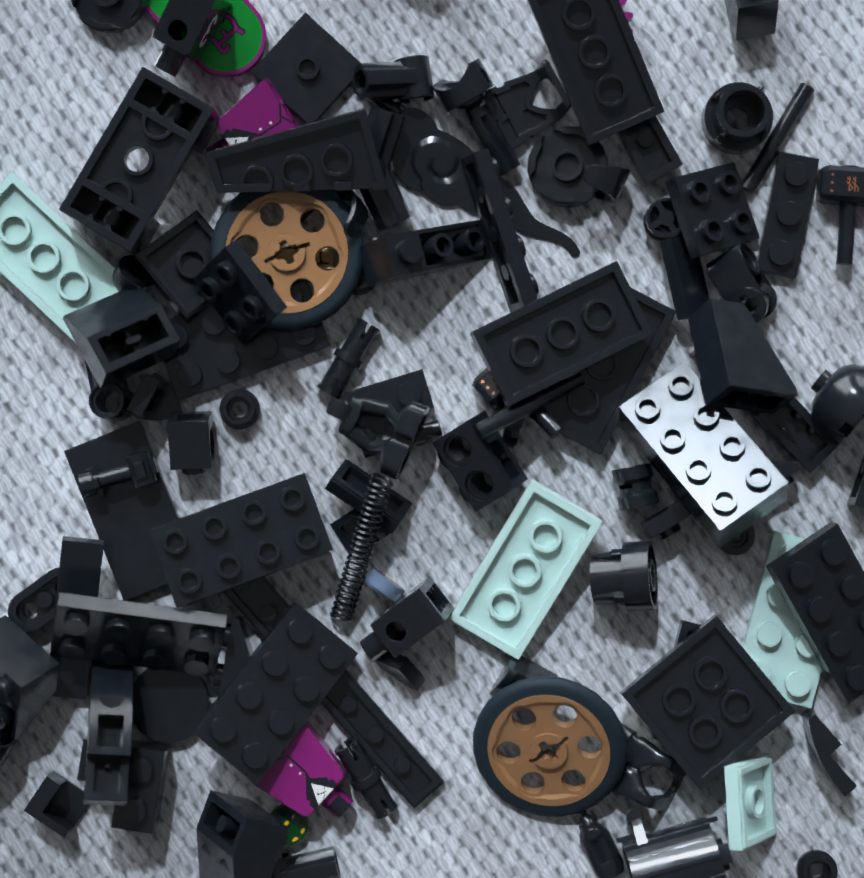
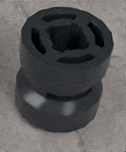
[612,463,659,510]

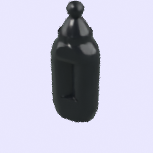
[578,810,625,878]

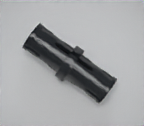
[317,317,380,400]
[334,737,398,819]

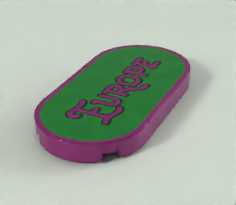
[146,0,267,77]

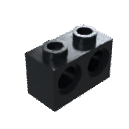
[432,410,528,512]

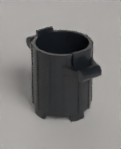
[616,810,733,878]

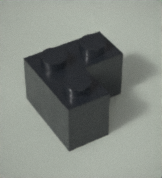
[77,737,171,834]

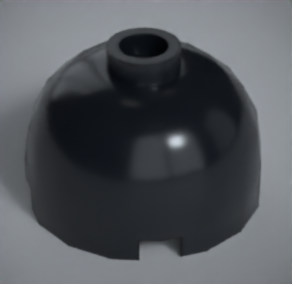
[811,364,864,446]

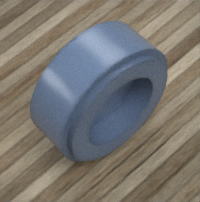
[365,567,405,603]

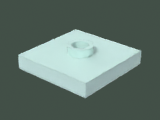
[724,754,776,851]

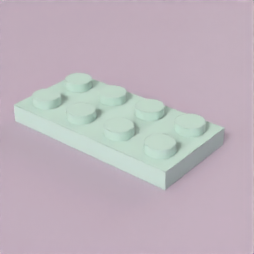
[0,172,119,342]
[449,479,602,660]
[742,531,822,708]

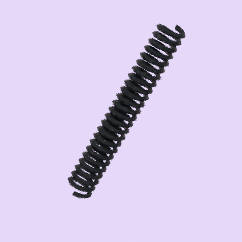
[330,473,393,622]

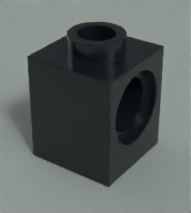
[167,411,215,475]

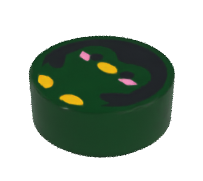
[271,803,309,845]

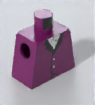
[206,77,299,151]
[252,720,353,819]

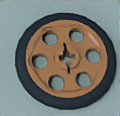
[211,190,364,330]
[473,676,627,817]

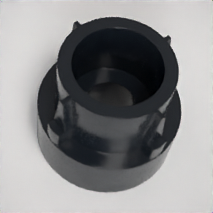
[701,82,773,155]
[590,541,658,612]

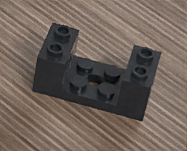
[59,67,221,255]

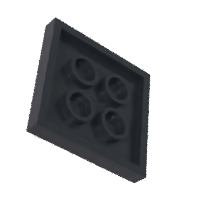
[620,615,795,790]

